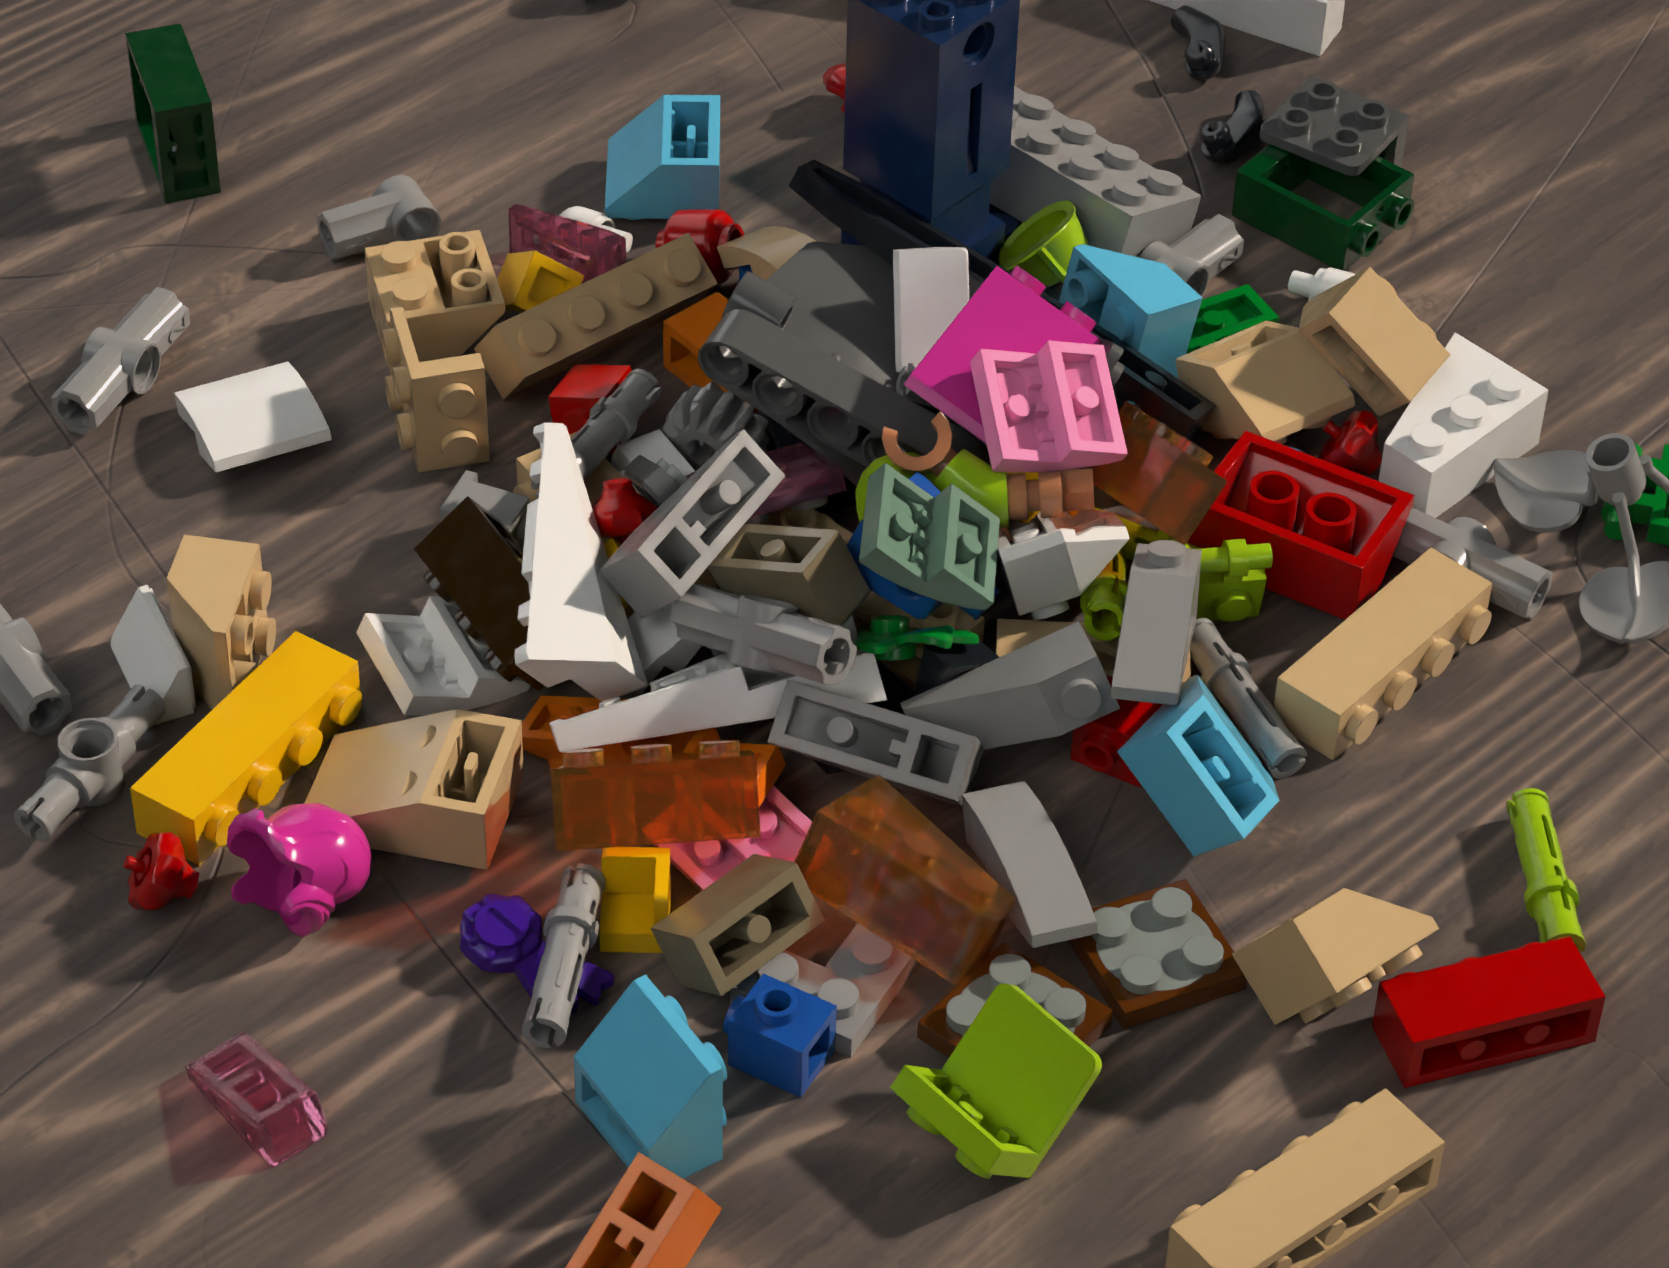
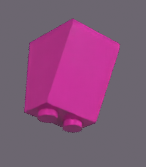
[903,265,1101,444]

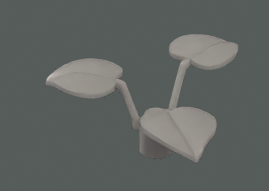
[1494,433,1669,644]

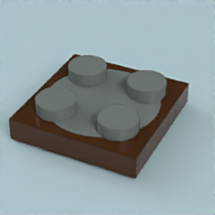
[1068,879,1247,1029]
[917,942,1113,1058]

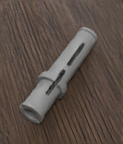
[531,369,662,499]
[1190,618,1307,779]
[521,863,606,1048]

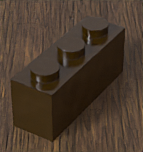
[414,496,544,691]

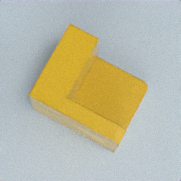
[497,251,584,313]
[599,846,671,953]

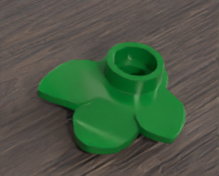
[854,615,979,660]

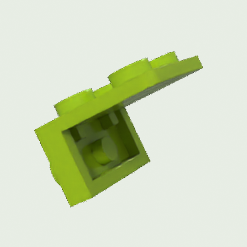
[890,983,1102,1179]

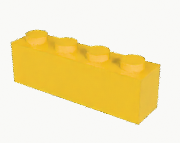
[130,631,362,866]

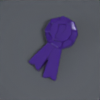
[459,894,615,1014]

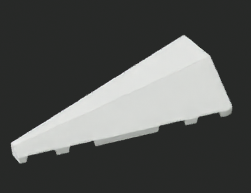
[514,423,648,702]
[549,616,887,752]

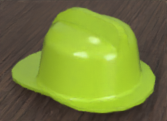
[999,200,1089,288]

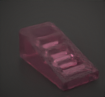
[508,204,626,284]
[185,1031,328,1167]

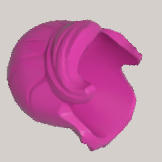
[227,803,371,938]

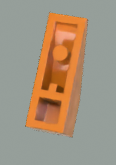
[565,1152,722,1268]

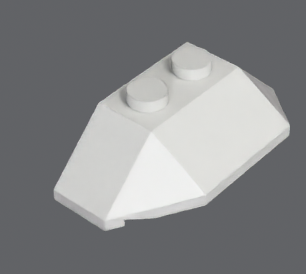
[997,510,1130,620]

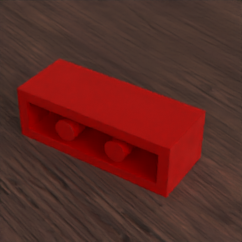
[1372,936,1606,1088]

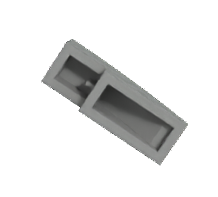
[962,781,1098,948]

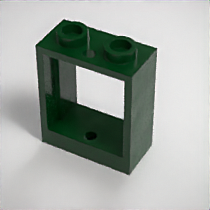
[125,23,221,203]
[1232,144,1414,271]

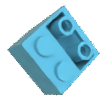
[605,95,720,220]
[1059,244,1203,407]
[1117,675,1280,857]
[574,975,727,1179]

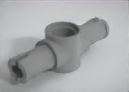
[14,684,166,842]

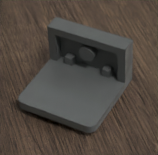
[1260,77,1410,176]

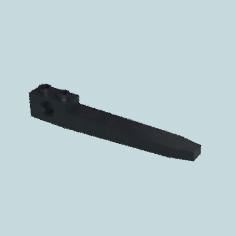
[789,159,1216,478]

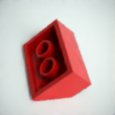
[1186,430,1415,620]

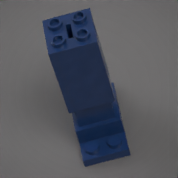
[841,0,1022,271]

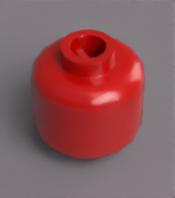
[655,209,744,284]

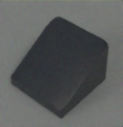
[912,640,999,697]

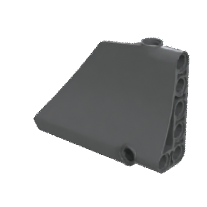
[698,241,1061,487]

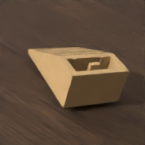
[304,709,524,870]

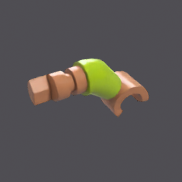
[882,411,1095,528]

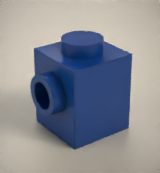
[723,973,837,1098]

